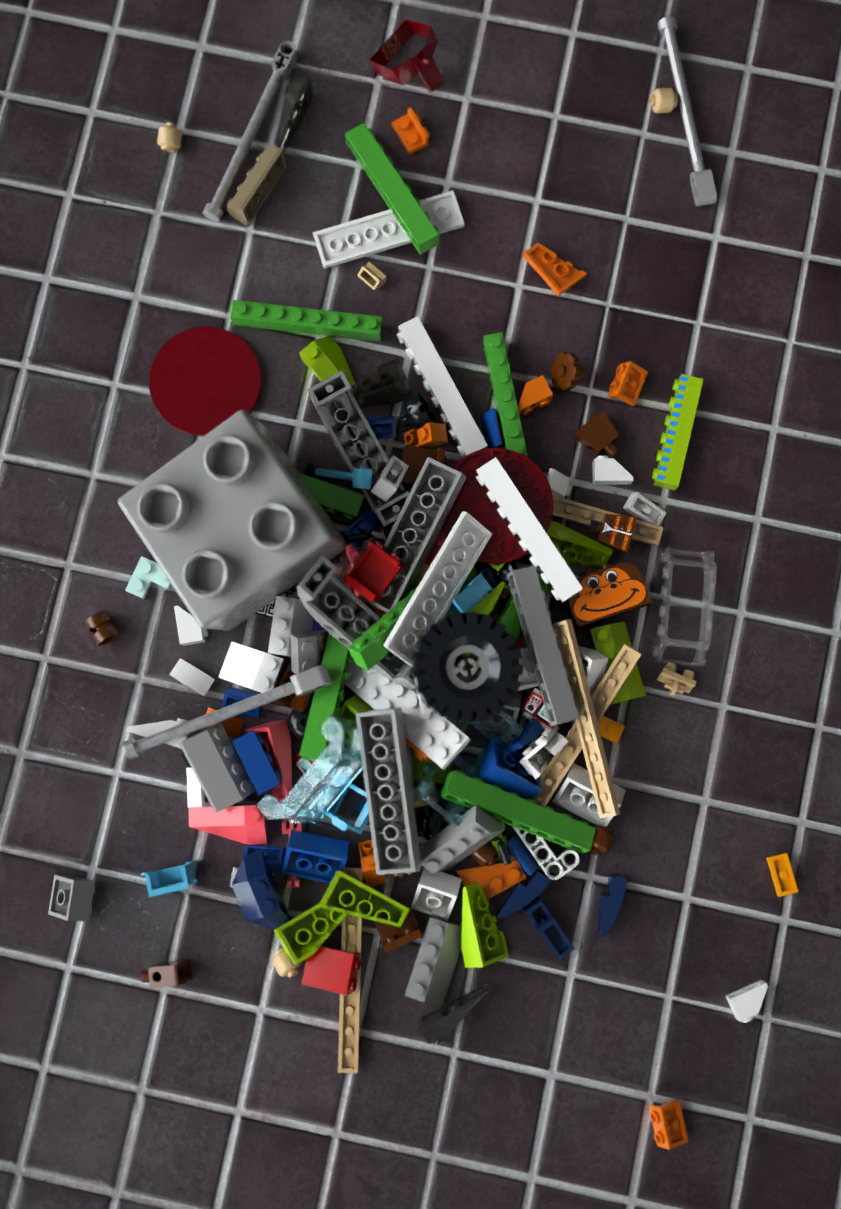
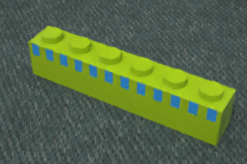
[651,374,703,491]

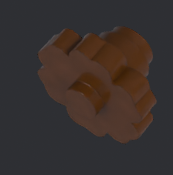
[550,352,584,391]

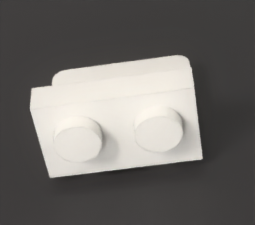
[519,725,559,779]

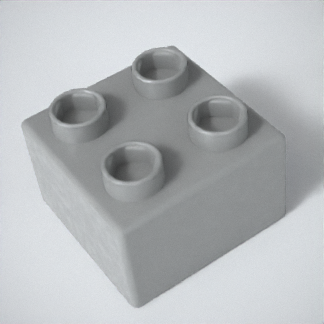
[118,410,347,631]

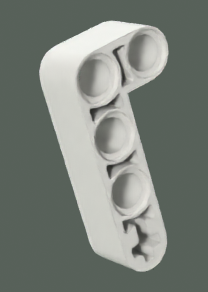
[512,826,579,880]

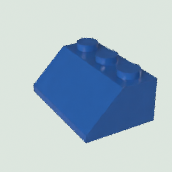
[232,730,282,796]
[479,737,541,800]
[281,830,349,884]

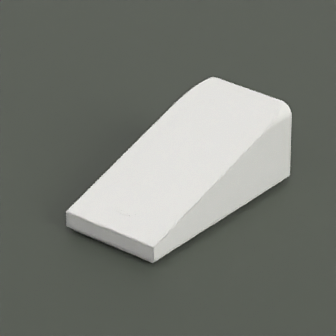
[623,492,667,526]

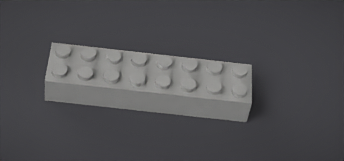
[358,457,467,613]
[356,707,422,875]

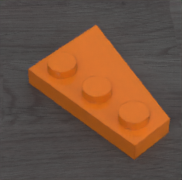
[523,243,587,297]
[456,860,527,900]

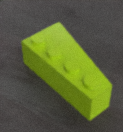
[318,870,409,927]

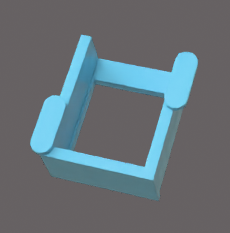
[444,573,493,617]
[318,772,369,834]
[141,860,197,897]

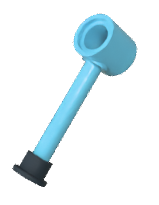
[305,463,373,489]

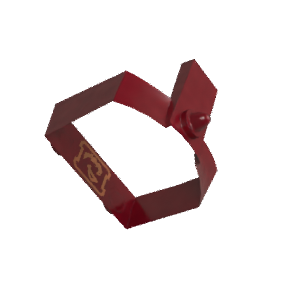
[370,19,444,92]

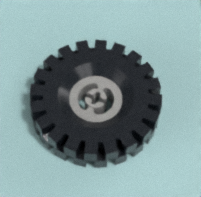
[410,612,523,723]

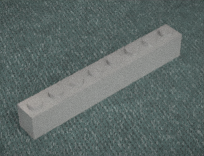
[506,566,579,727]

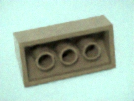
[227,148,287,226]

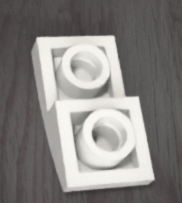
[169,659,215,696]
[543,732,568,756]

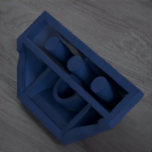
[231,849,291,929]

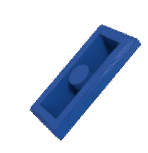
[481,408,502,449]
[366,416,396,439]
[222,687,263,718]
[506,834,539,875]
[243,844,284,872]

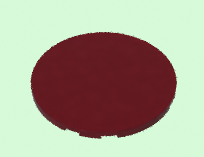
[149,327,262,436]
[442,448,554,564]

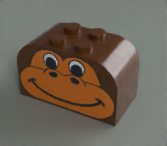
[564,563,652,631]

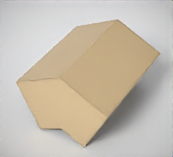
[357,262,387,290]

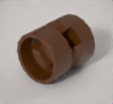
[85,610,120,646]

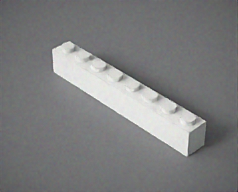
[397,316,488,457]
[476,457,583,603]

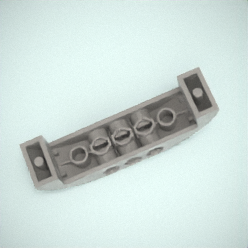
[307,370,410,527]
[297,555,415,690]

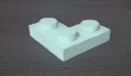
[125,556,172,599]

